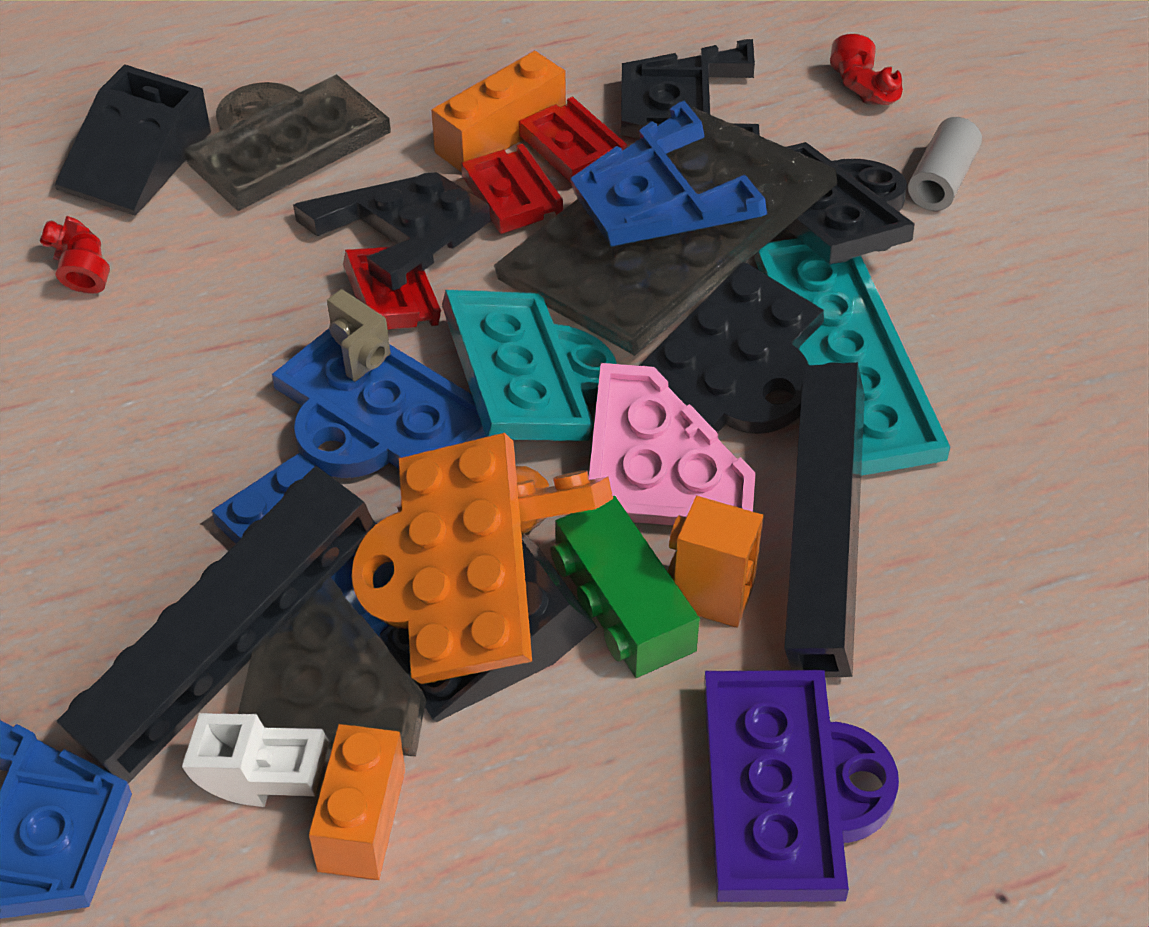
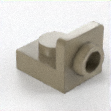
[327,289,391,381]

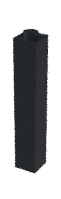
[784,362,865,677]

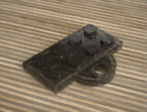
[184,74,391,211]

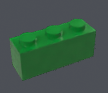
[550,496,700,678]

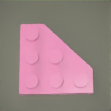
[589,363,755,525]

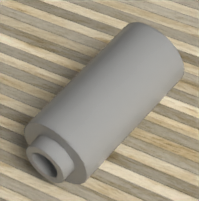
[908,117,982,211]

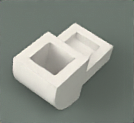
[182,713,330,807]

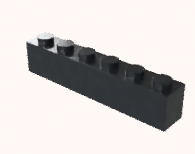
[56,465,375,784]

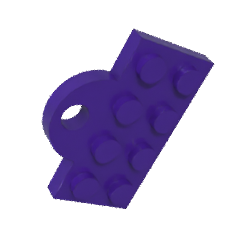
[704,670,899,902]

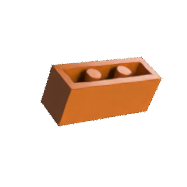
[431,50,566,173]

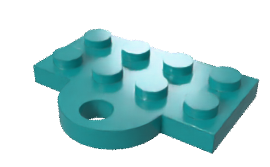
[442,290,617,441]

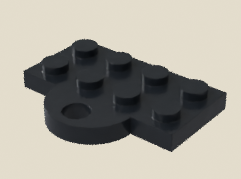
[726,142,915,264]
[639,261,824,434]

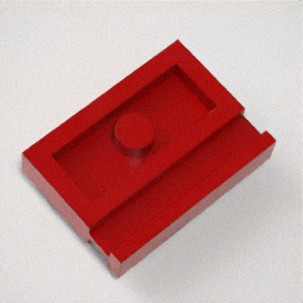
[519,96,627,184]
[461,143,563,234]
[343,247,441,330]

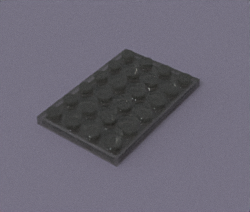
[494,107,837,356]

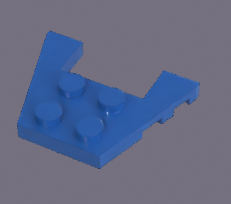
[570,101,767,246]
[0,720,132,919]

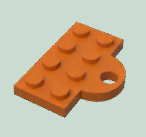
[352,433,532,684]

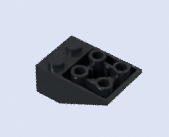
[55,64,211,216]
[379,533,597,722]

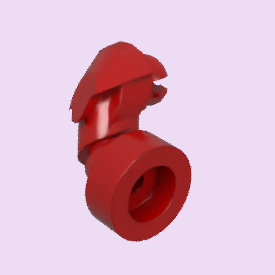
[830,34,903,105]
[40,216,110,294]

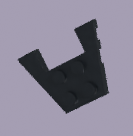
[621,39,761,160]
[293,172,491,291]

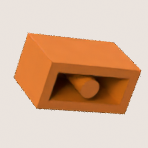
[668,495,763,628]
[309,724,405,880]

